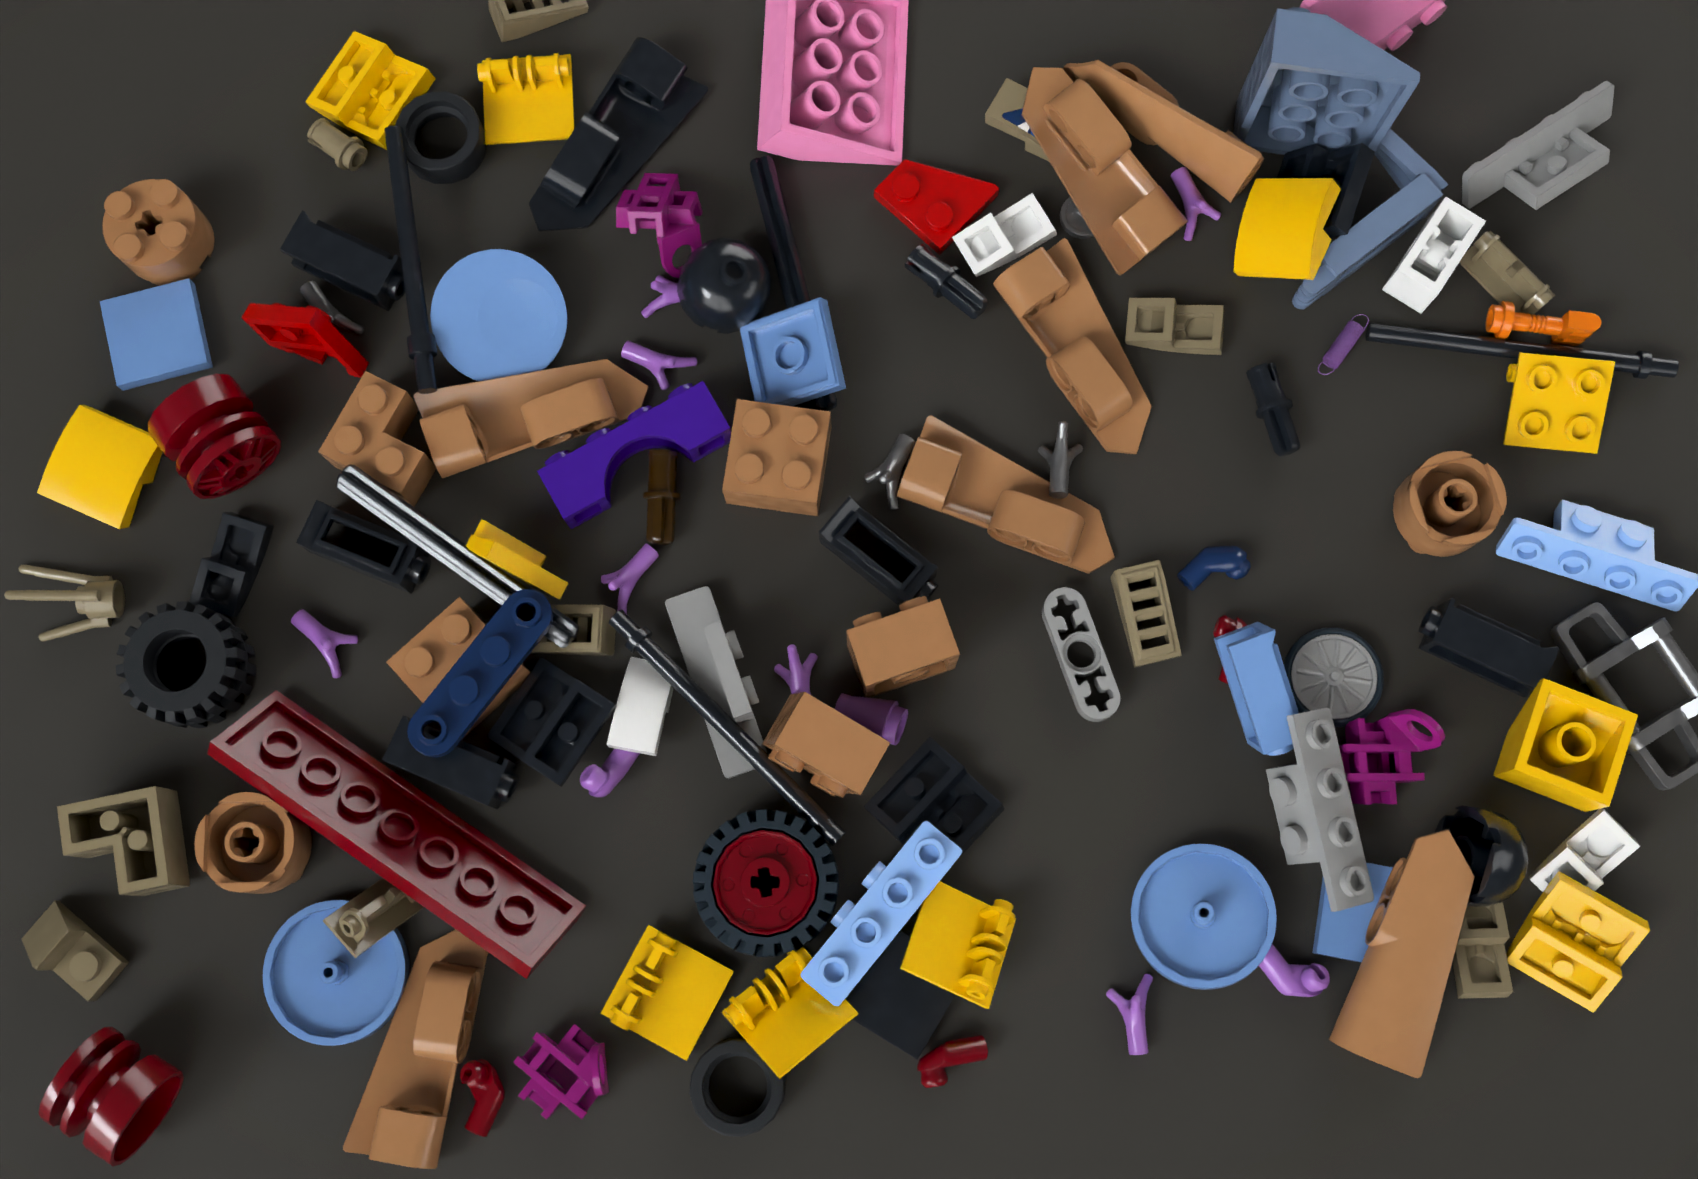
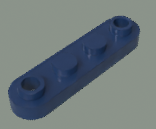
[407,589,553,757]

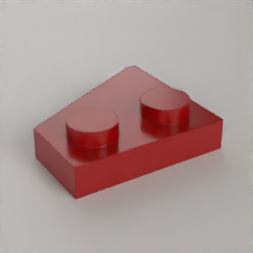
[874,159,1000,255]
[241,303,369,378]

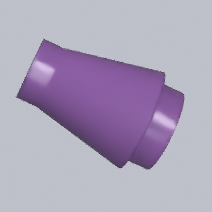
[835,693,908,746]

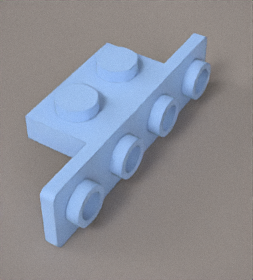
[1496,499,1698,612]
[800,821,962,1006]

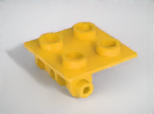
[477,53,575,145]
[1503,352,1615,454]
[900,881,1016,1009]
[601,925,734,1061]
[722,947,858,1079]

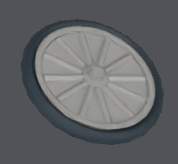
[1284,628,1384,727]

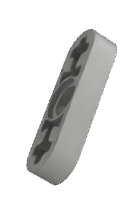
[1042,587,1120,722]

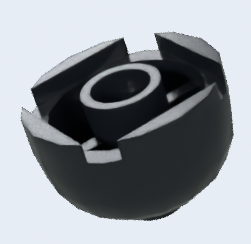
[677,237,771,334]
[1434,805,1528,907]

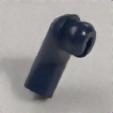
[1177,546,1251,591]

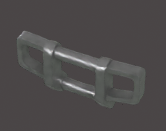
[1550,602,1698,790]

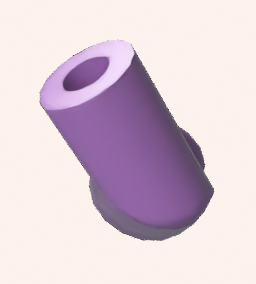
[580,749,640,797]
[1259,944,1330,997]

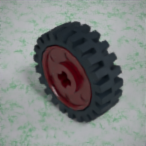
[693,809,839,957]

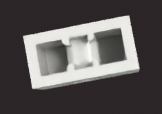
[1382,197,1486,314]

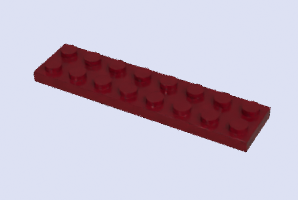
[207,690,586,979]

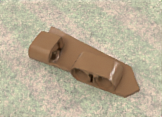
[1063,60,1265,203]
[1022,67,1188,275]
[993,238,1152,454]
[413,359,649,478]
[897,415,1115,574]
[1329,830,1475,1079]
[343,929,488,1169]

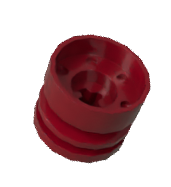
[148,374,281,499]
[39,1026,184,1167]

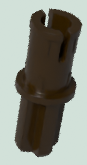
[643,450,681,545]

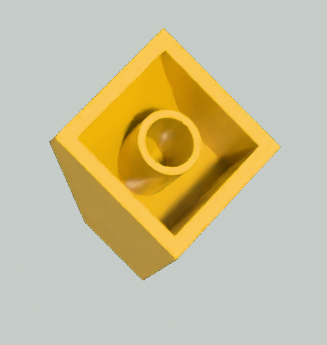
[1493,678,1638,812]

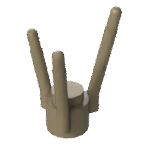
[4,565,125,642]

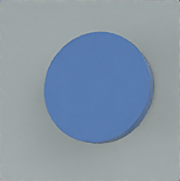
[430,249,568,381]
[1131,844,1277,990]
[262,900,410,1046]

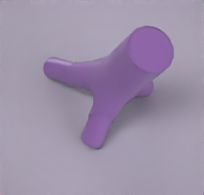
[1171,167,1221,241]
[641,275,680,318]
[621,340,697,390]
[601,544,659,614]
[291,609,358,678]
[774,644,818,695]
[1106,974,1153,1055]

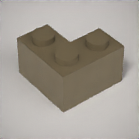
[57,786,190,896]

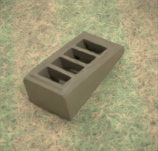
[488,0,589,42]
[1110,560,1182,668]
[518,605,616,656]

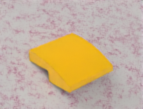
[305,31,436,150]
[1234,178,1341,280]
[37,404,162,529]
[1506,871,1650,1013]

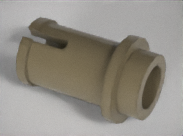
[307,118,368,171]

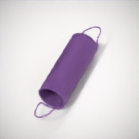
[1318,314,1369,375]

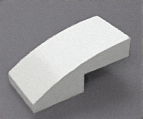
[952,193,1057,277]
[607,657,673,756]
[1529,808,1640,892]

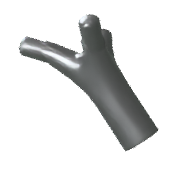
[300,281,364,334]
[1038,421,1083,499]
[864,434,916,510]

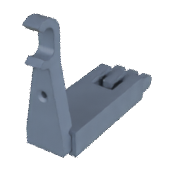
[1292,128,1448,310]

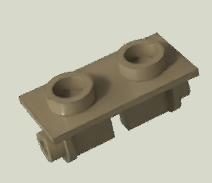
[1459,230,1556,315]
[323,878,424,958]

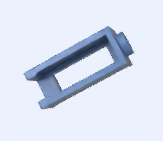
[1214,622,1299,756]

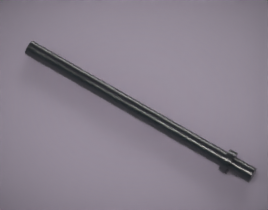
[1366,323,1679,379]
[608,609,846,846]

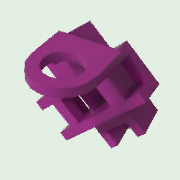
[616,173,703,278]
[1339,709,1445,805]
[513,1024,609,1120]

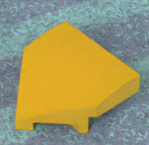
[466,519,568,600]

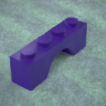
[537,381,731,529]

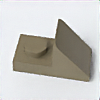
[21,900,129,1002]

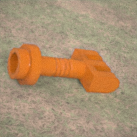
[1486,301,1602,346]

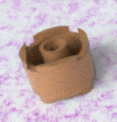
[103,179,215,286]
[1393,451,1507,557]
[194,792,312,894]

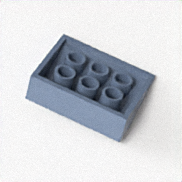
[1233,7,1420,155]

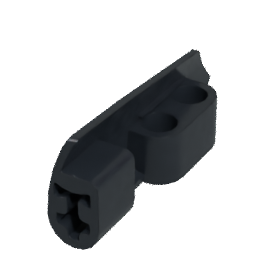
[529,37,708,231]

